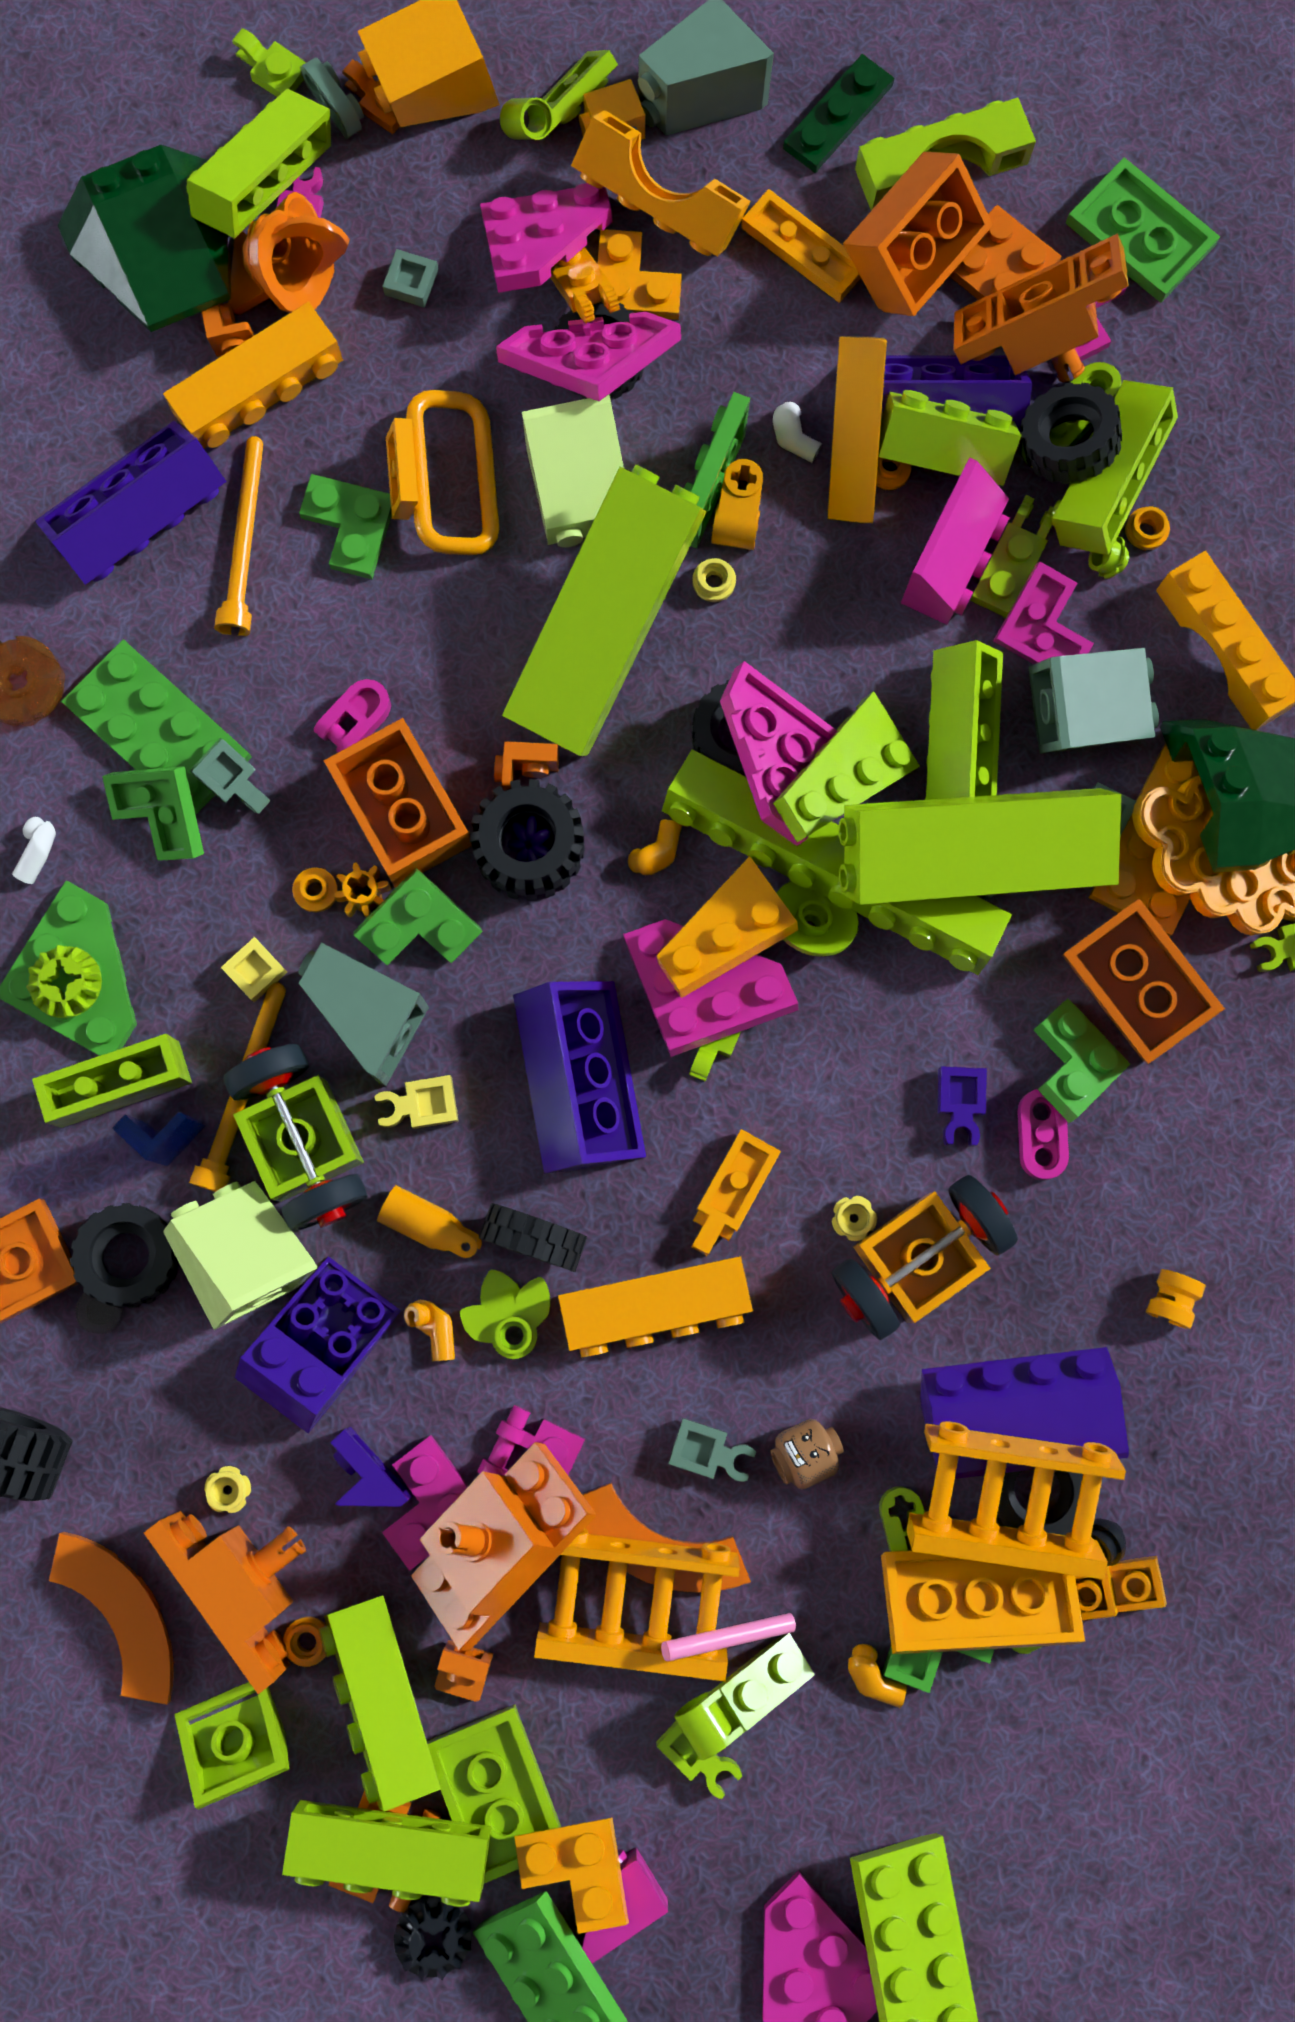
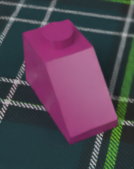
[581,1847,668,1964]

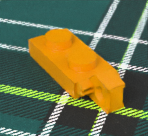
[691,1129,781,1256]

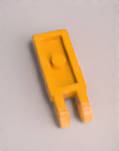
[550,247,620,324]

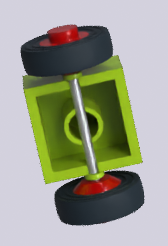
[224,1044,367,1231]

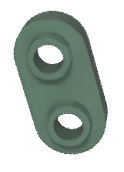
[300,57,364,139]

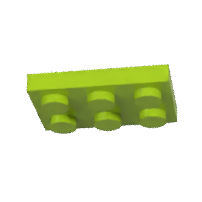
[427,1704,561,1884]

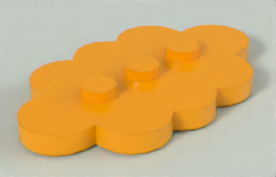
[1132,775,1295,936]

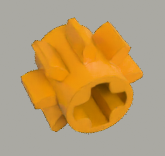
[333,862,391,918]

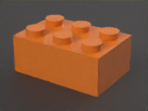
[843,152,993,316]
[324,718,472,888]
[1062,898,1225,1064]

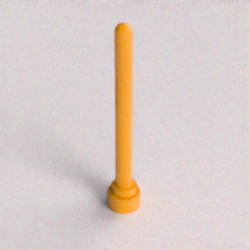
[214,436,263,636]
[189,983,286,1192]

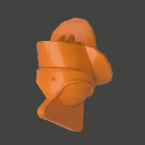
[229,192,350,315]

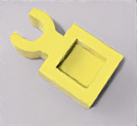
[375,1075,459,1129]

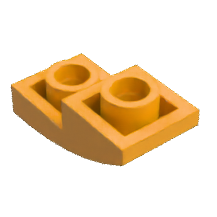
[1075,1556,1167,1620]

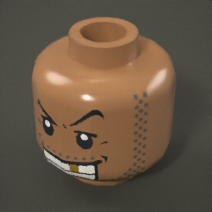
[770,1419,844,1489]

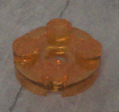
[0,636,65,726]

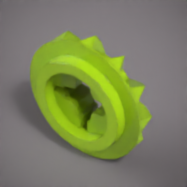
[26,945,102,1018]

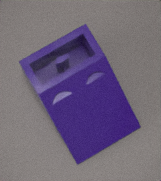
[234,1256,401,1434]

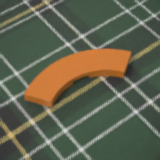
[582,1482,751,1593]
[49,1532,174,1705]

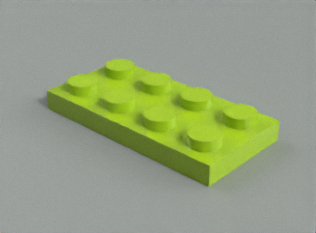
[850,1833,978,2022]

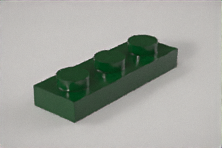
[783,54,895,173]

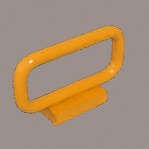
[386,390,499,555]

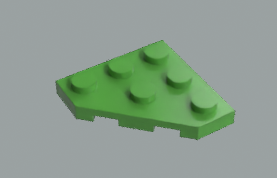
[0,880,137,1056]

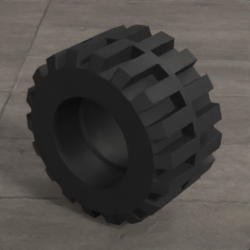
[470,779,585,901]
[0,1407,73,1501]

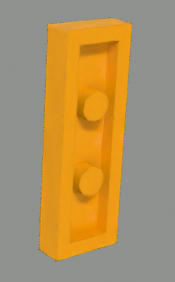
[741,189,861,303]

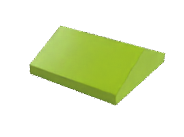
[174,1682,289,1810]

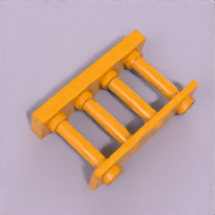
[906,1421,1126,1580]
[534,1529,740,1682]

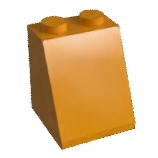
[357,0,500,127]

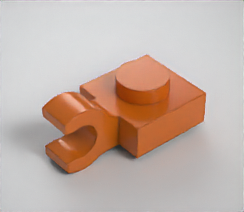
[342,59,400,135]

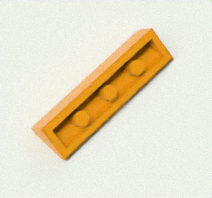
[828,336,887,523]

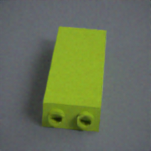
[502,464,706,756]
[838,788,1121,905]

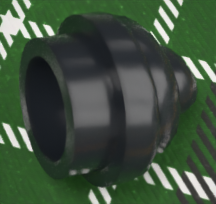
[1091,1518,1126,1566]

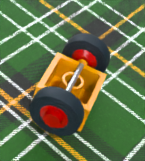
[831,1175,1018,1340]

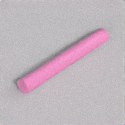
[661,1613,796,1662]

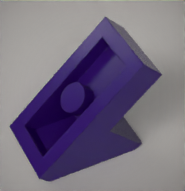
[330,1427,413,1507]

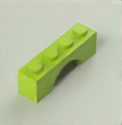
[855,97,1036,211]

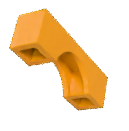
[571,110,751,257]
[1156,550,1295,730]

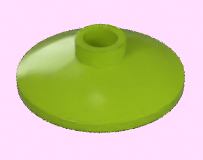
[777,881,859,957]

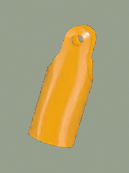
[377,1185,482,1258]

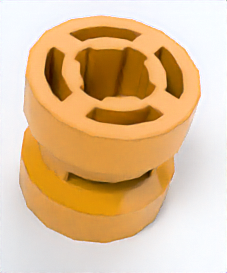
[1146,1269,1206,1329]

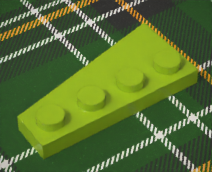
[773,691,920,843]

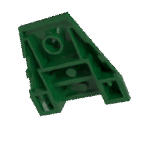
[58,144,231,332]
[1160,719,1295,873]

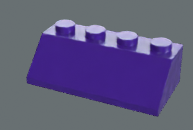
[881,355,1032,434]
[35,421,227,585]
[513,981,646,1174]
[920,1347,1129,1479]

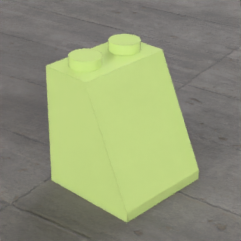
[522,395,624,547]
[163,1181,317,1330]

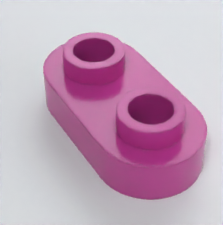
[1017,1088,1069,1180]

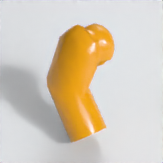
[628,819,682,876]
[404,1299,455,1361]
[848,1644,907,1708]

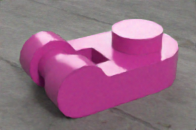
[314,679,391,752]

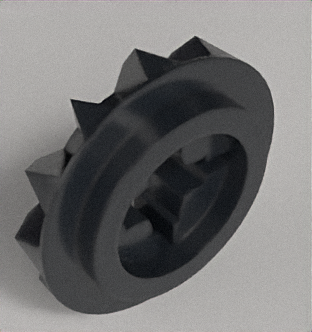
[394,1897,472,1981]

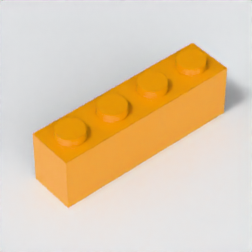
[163,301,343,449]
[558,1256,753,1358]

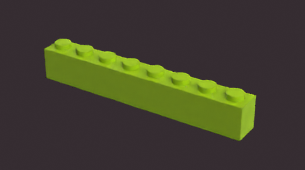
[662,749,1012,975]

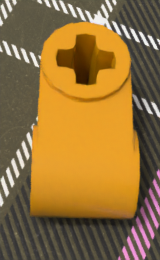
[711,459,763,550]

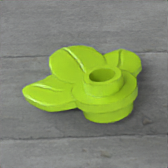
[460,1269,551,1359]

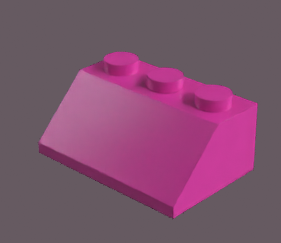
[901,457,1010,625]

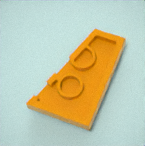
[656,856,798,998]

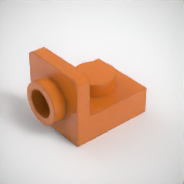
[202,303,254,357]
[494,741,559,791]
[435,1640,494,1702]

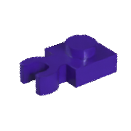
[938,1066,987,1147]

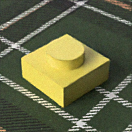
[221,937,287,1003]

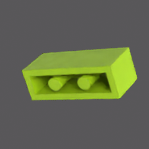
[878,390,1021,486]
[32,1034,192,1128]

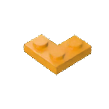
[598,229,682,320]
[514,1817,629,1934]

